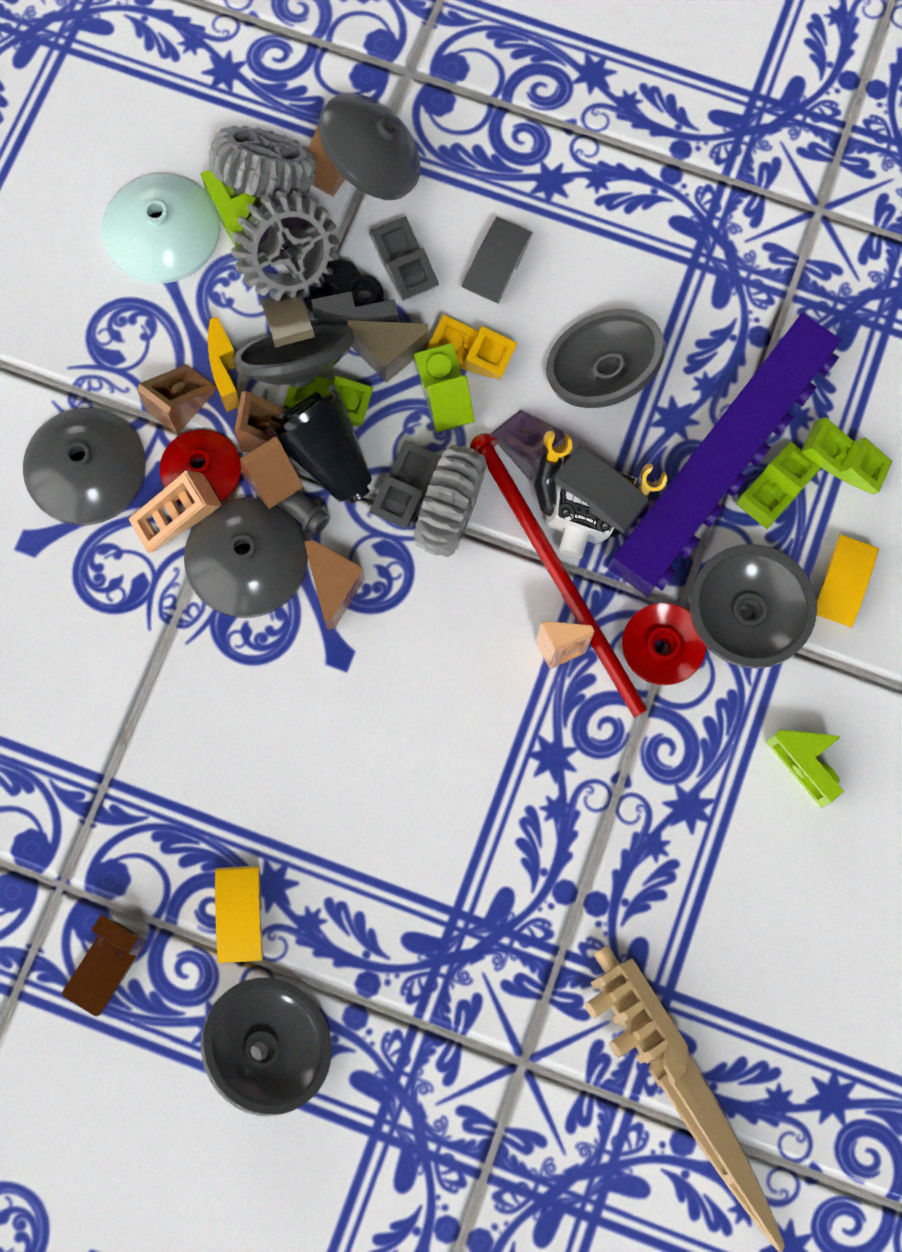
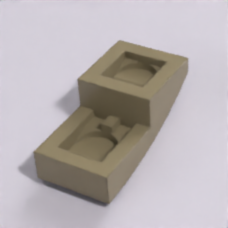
[260,290,315,348]

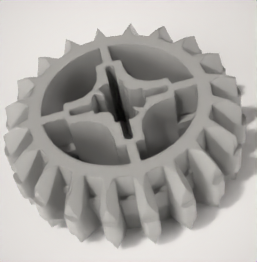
[209,125,316,199]
[231,190,340,301]
[414,444,487,557]

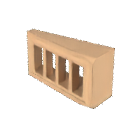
[129,471,221,553]

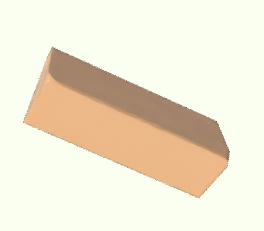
[536,621,594,669]

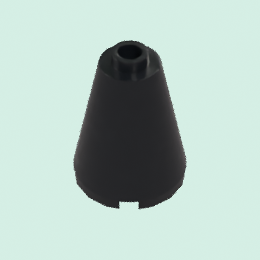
[266,385,372,504]

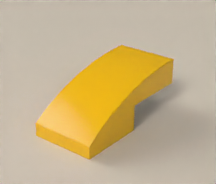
[426,314,518,380]
[208,316,240,412]
[816,534,879,628]
[215,866,264,963]

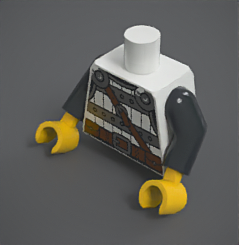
[534,430,667,559]

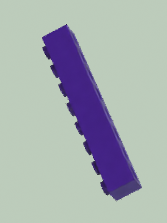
[608,312,842,597]

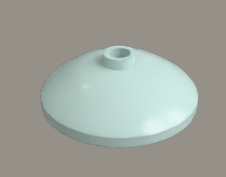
[102,173,220,283]

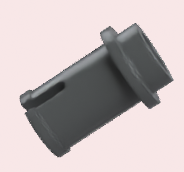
[277,491,330,535]

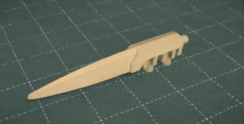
[585,945,785,1252]

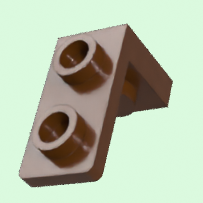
[62,915,148,1016]

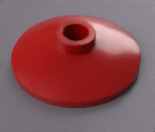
[160,429,241,504]
[622,603,706,686]

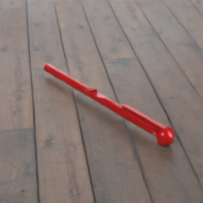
[470,433,648,718]

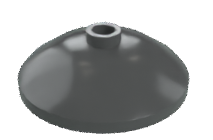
[318,93,421,200]
[546,309,665,408]
[233,322,354,388]
[23,408,146,526]
[184,498,308,618]
[689,544,817,668]
[201,978,332,1116]

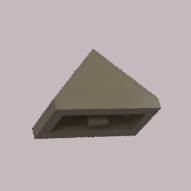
[347,320,428,383]

